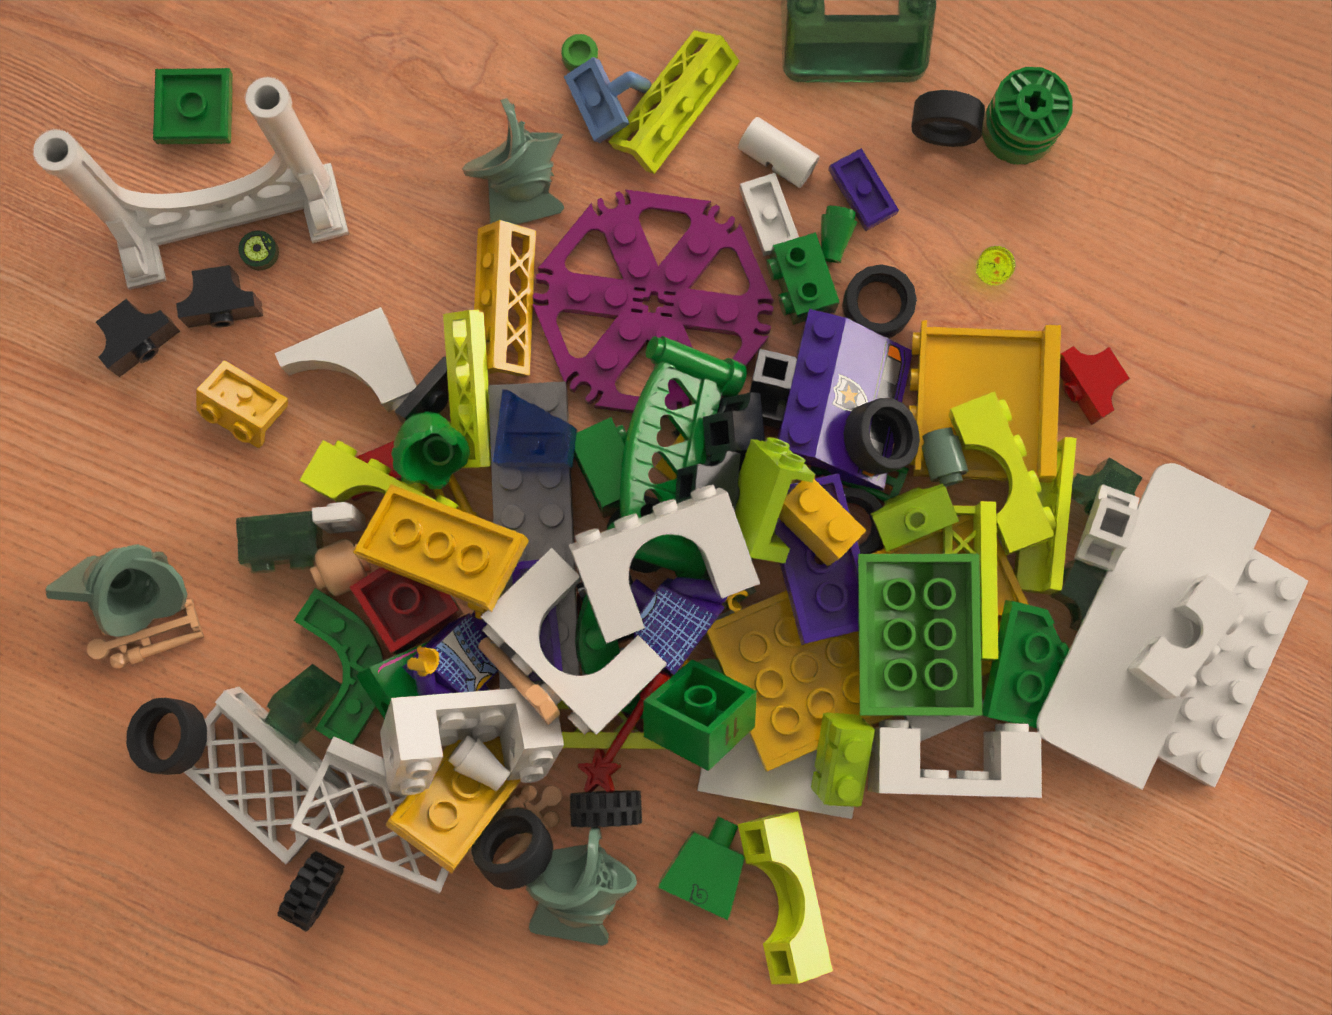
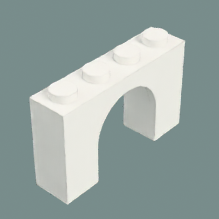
[569,485,760,643]
[481,548,667,735]

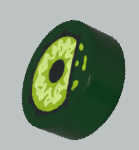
[238,230,279,270]

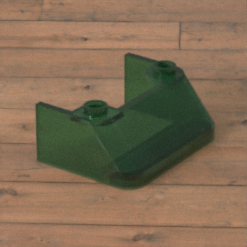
[781,0,936,82]

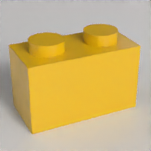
[779,479,867,566]

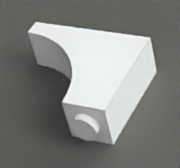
[275,307,417,412]

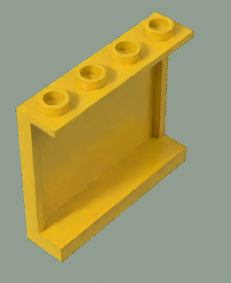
[908,320,1061,483]

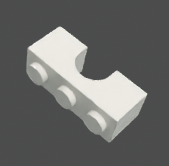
[1127,574,1248,699]

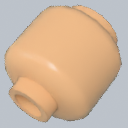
[310,539,372,596]

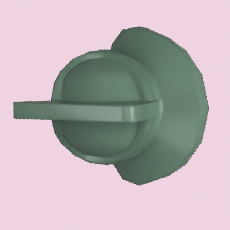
[462,98,564,225]
[45,544,188,637]
[526,827,637,946]

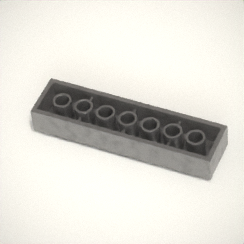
[488,382,580,689]

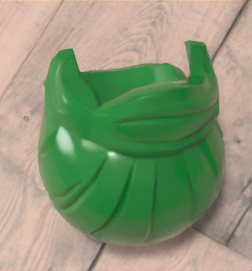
[391,412,470,489]

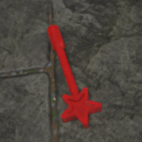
[577,670,670,792]

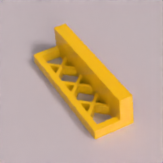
[474,220,536,377]

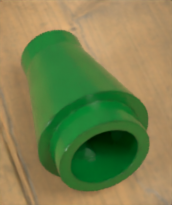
[821,206,858,263]

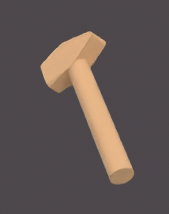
[478,637,561,725]

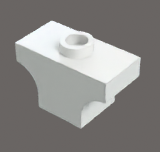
[1074,485,1140,572]

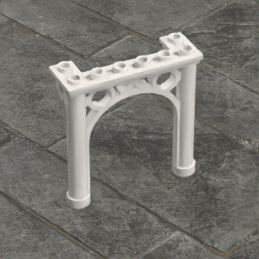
[33,77,349,290]

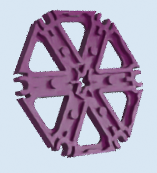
[532,189,774,418]

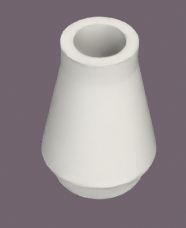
[448,735,510,791]

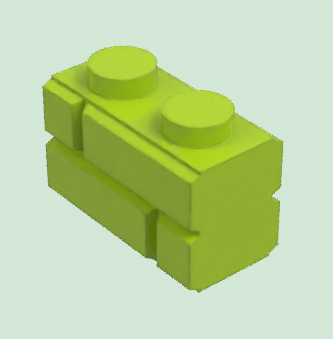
[811,712,875,807]

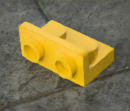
[196,360,288,448]

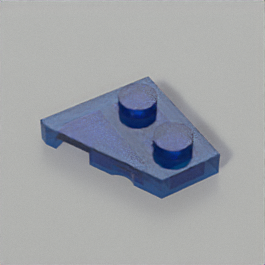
[493,390,577,467]

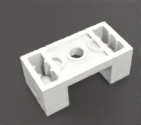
[380,688,564,795]
[868,720,1042,798]

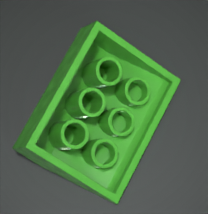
[858,554,982,716]

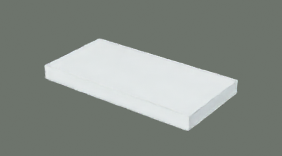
[697,733,854,819]

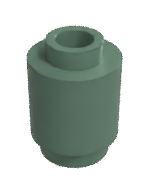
[922,428,968,487]

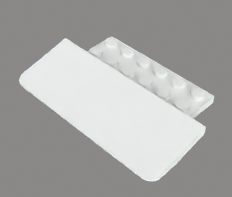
[1036,463,1308,790]

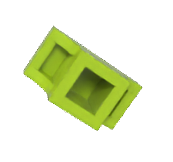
[870,484,959,551]

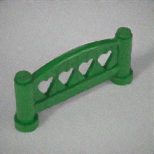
[606,336,747,579]

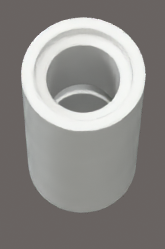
[738,117,820,188]

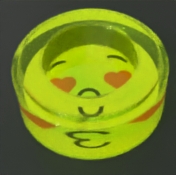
[976,246,1016,285]

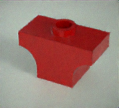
[1060,346,1130,425]

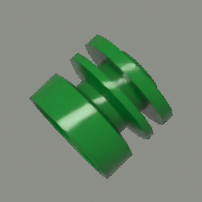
[982,67,1073,164]

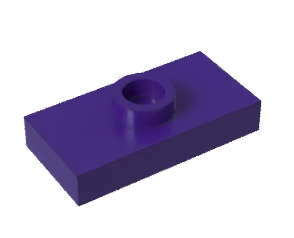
[828,148,899,232]

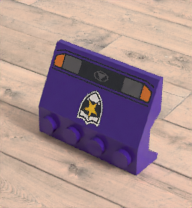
[777,309,912,491]

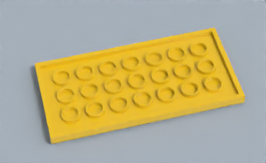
[706,515,1029,772]

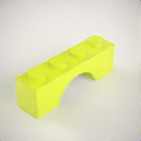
[949,391,1057,556]
[299,440,459,509]
[738,811,833,984]

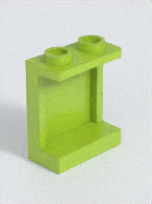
[735,438,815,563]

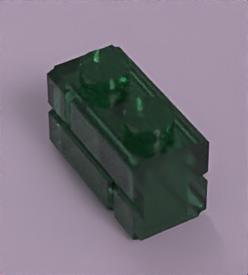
[236,511,324,573]

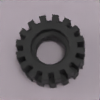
[277,851,344,932]

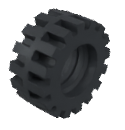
[570,790,642,827]

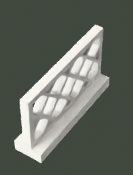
[184,687,350,864]
[290,736,449,894]

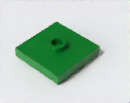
[153,68,233,144]

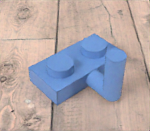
[564,57,651,143]

